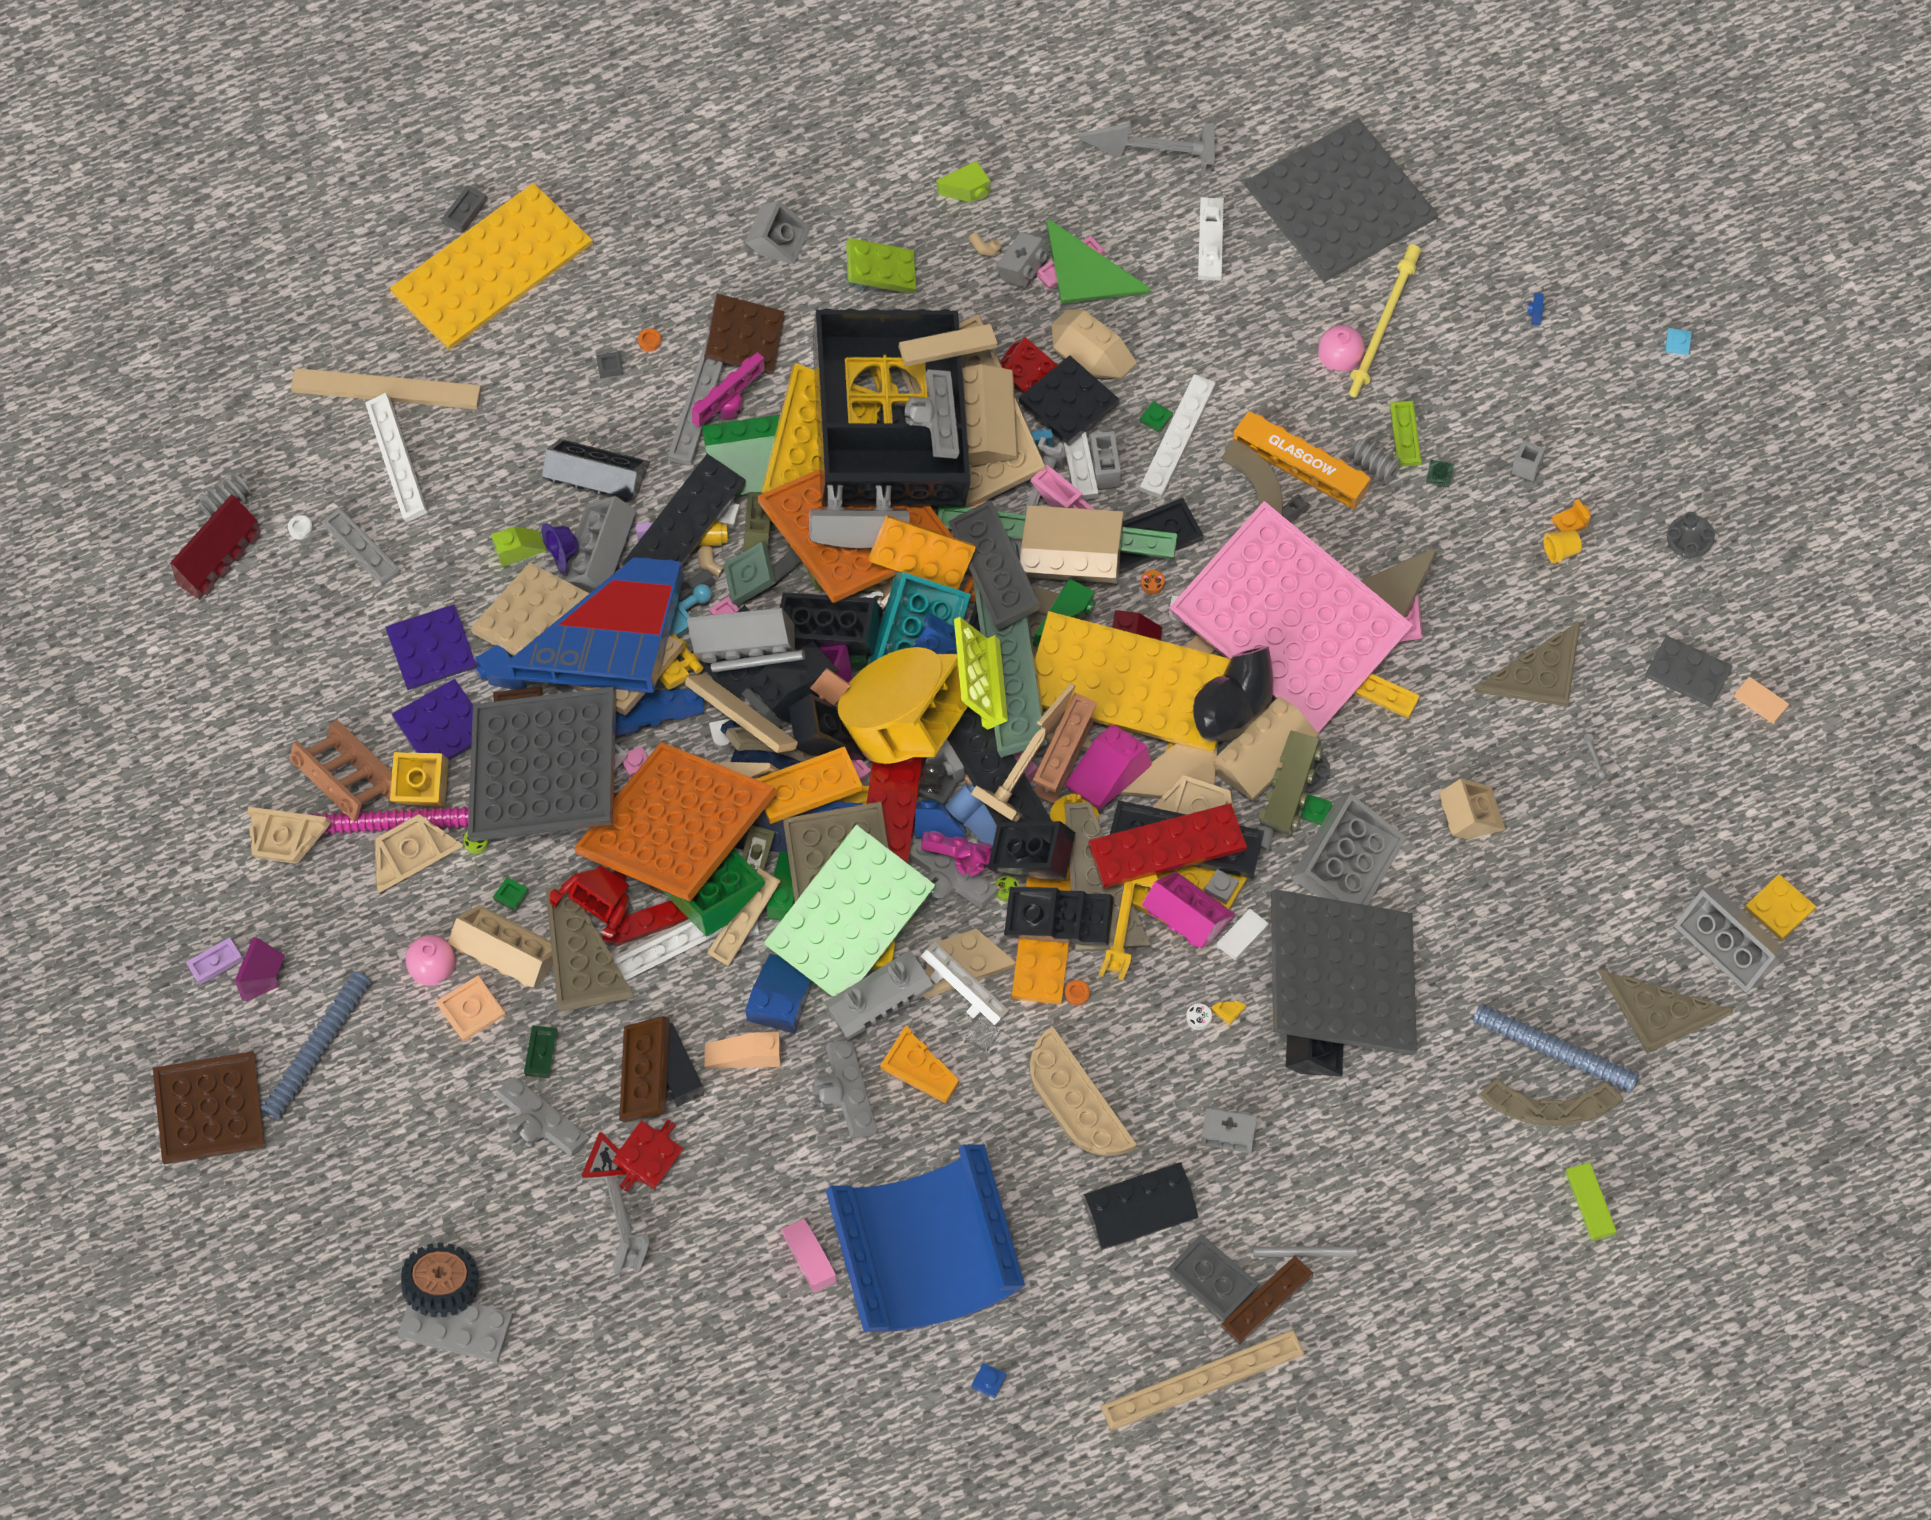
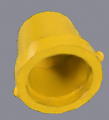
[1543,530,1582,564]

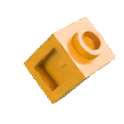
[1551,499,1591,533]

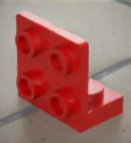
[1000,337,1058,393]

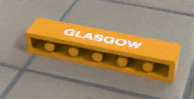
[1233,411,1371,510]

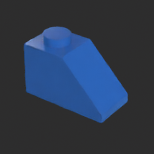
[475,645,527,690]
[915,799,966,838]

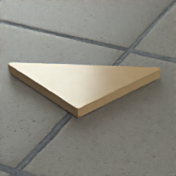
[1119,742,1218,799]

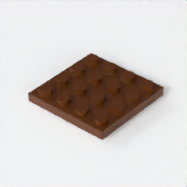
[153,1051,265,1165]

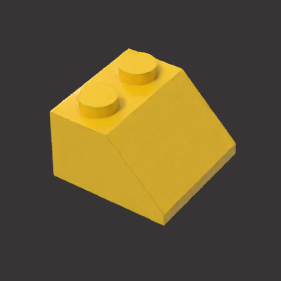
[390,752,449,808]

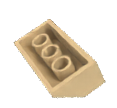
[962,364,1018,466]
[1213,696,1319,801]
[448,905,553,988]

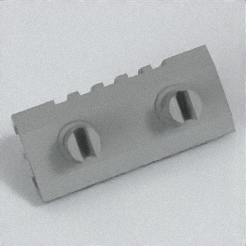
[809,485,910,548]
[824,950,934,1041]

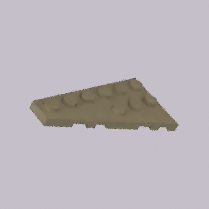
[1065,802,1151,952]
[545,885,634,1012]

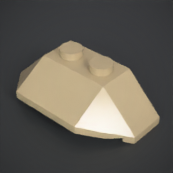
[1051,309,1137,380]

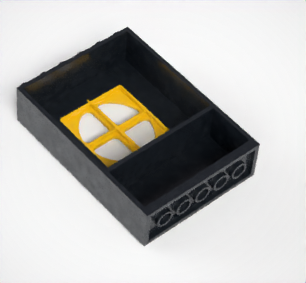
[812,308,970,507]

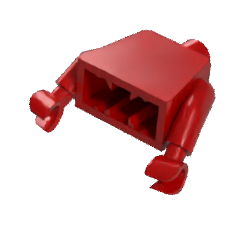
[549,866,629,943]

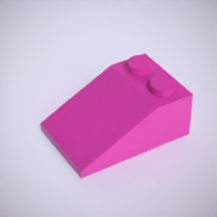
[1065,725,1151,810]

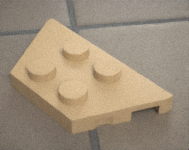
[1153,775,1235,814]
[248,807,331,864]
[374,814,463,893]
[924,929,1016,998]

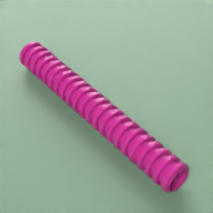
[308,806,469,835]

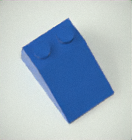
[745,954,813,1034]

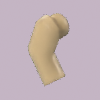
[968,232,1001,257]
[697,546,724,578]

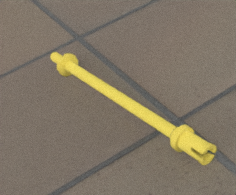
[1349,245,1422,398]

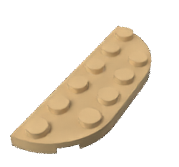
[1030,1026,1137,1156]

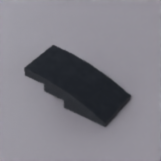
[1004,887,1114,945]

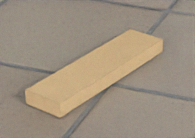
[899,324,997,366]
[707,867,781,966]

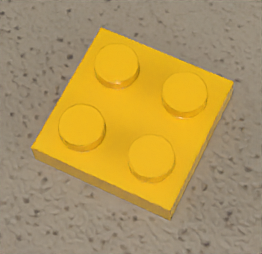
[1744,874,1817,941]

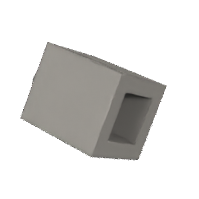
[1512,440,1545,482]

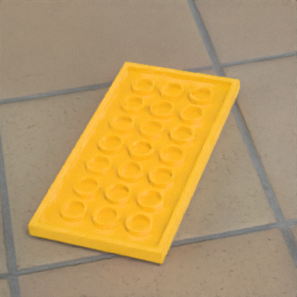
[390,183,593,350]
[1035,611,1231,753]

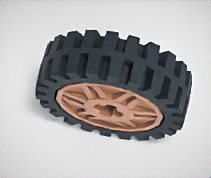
[401,1243,479,1318]

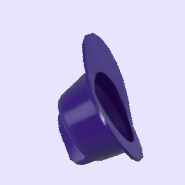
[542,523,578,575]

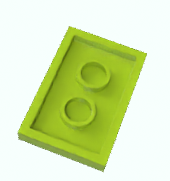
[846,238,916,294]

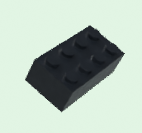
[780,592,882,655]

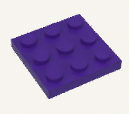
[385,604,477,691]
[392,678,473,761]

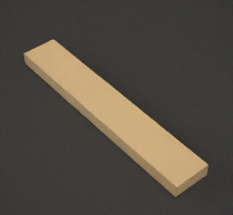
[685,674,798,753]

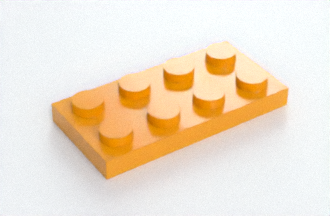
[868,515,976,590]
[756,747,863,824]

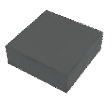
[596,351,623,379]

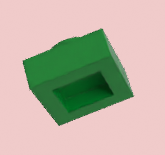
[1140,401,1173,433]
[1301,794,1332,825]
[493,877,529,912]

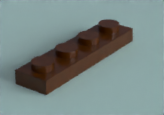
[1221,1256,1314,1345]

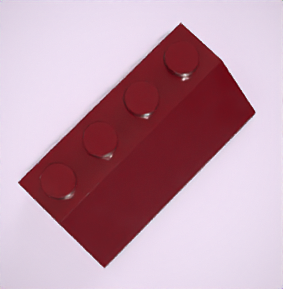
[170,494,261,600]

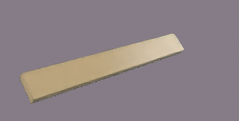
[291,368,481,409]
[1101,1330,1304,1431]

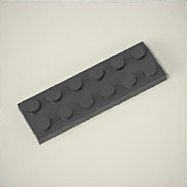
[948,500,1042,630]

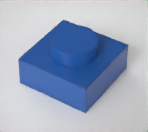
[1527,293,1544,325]
[972,1363,1007,1399]

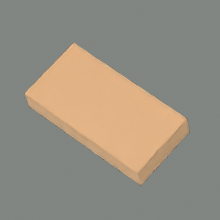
[1734,676,1789,724]

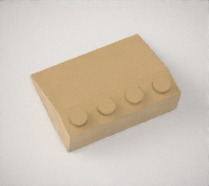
[1020,505,1124,583]

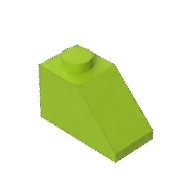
[936,161,990,202]
[491,526,547,567]

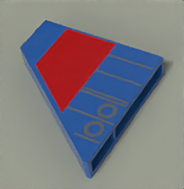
[507,557,684,693]

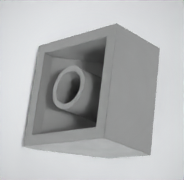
[745,200,810,264]

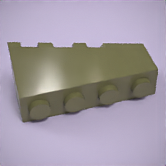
[1258,730,1323,836]

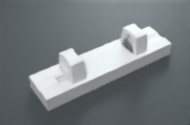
[1198,197,1224,280]
[921,942,1009,1025]

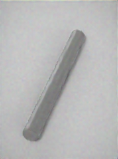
[711,650,805,672]
[1253,1246,1357,1257]

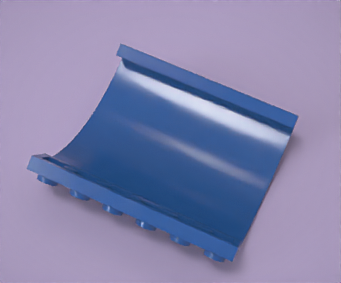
[826,1144,1025,1332]

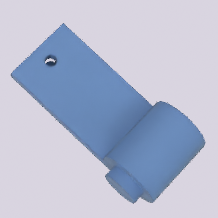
[945,784,997,846]

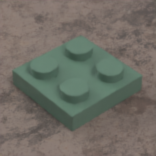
[723,542,776,606]

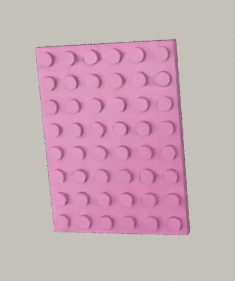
[1169,501,1413,734]

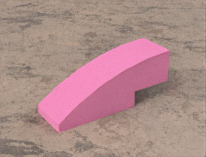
[1031,465,1095,510]
[781,1219,837,1293]

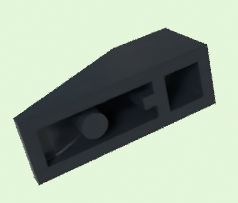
[666,1023,704,1107]

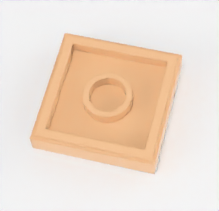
[436,975,506,1042]

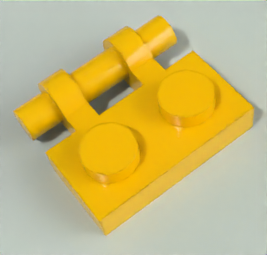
[659,634,703,690]

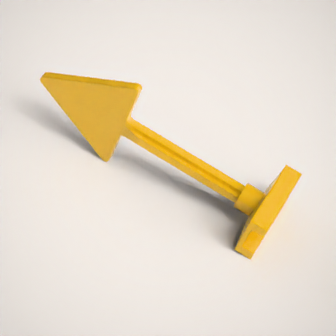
[1098,875,1158,980]

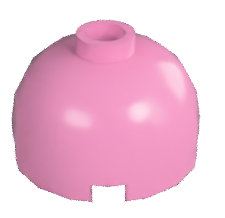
[1318,325,1365,372]
[406,935,456,985]

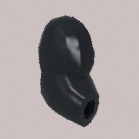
[1193,646,1274,742]

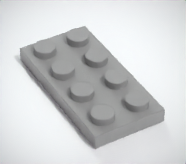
[397,1303,513,1363]

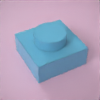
[1665,328,1692,355]

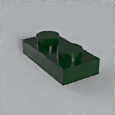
[524,1025,558,1078]

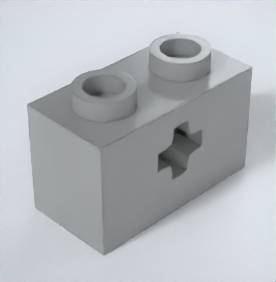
[996,232,1049,287]
[1090,431,1121,489]
[1201,1107,1257,1153]

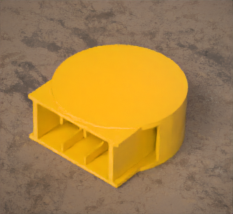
[838,647,972,764]

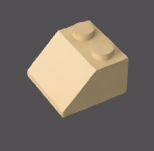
[1439,779,1506,839]

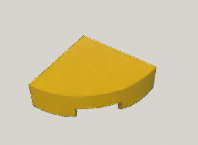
[1211,1001,1247,1026]

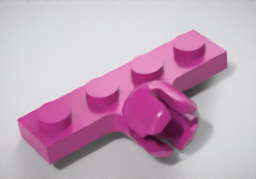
[692,352,764,427]
[921,831,992,877]

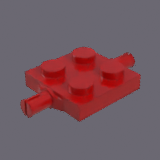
[612,1120,684,1192]

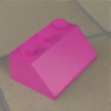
[1142,871,1235,948]

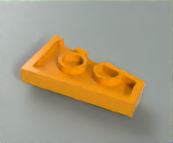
[880,1025,959,1104]

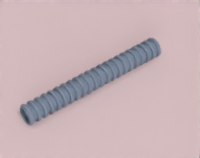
[260,971,371,1121]
[1473,1003,1639,1093]

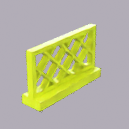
[954,617,1008,730]

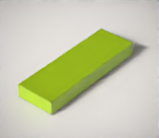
[1390,401,1421,467]
[1565,1162,1617,1242]

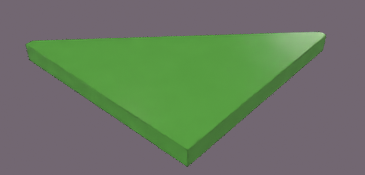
[1046,220,1150,304]

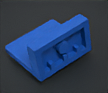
[911,613,957,654]

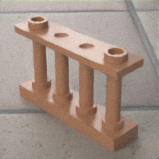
[1033,693,1097,805]
[289,720,392,822]

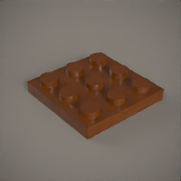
[704,293,784,374]

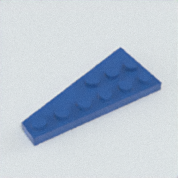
[615,689,704,737]

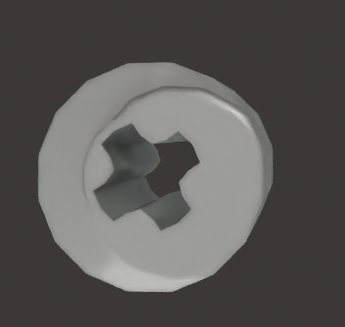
[1348,435,1401,485]
[198,473,252,519]

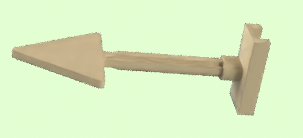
[971,683,1075,822]

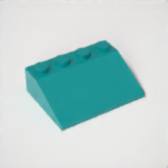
[868,572,971,665]

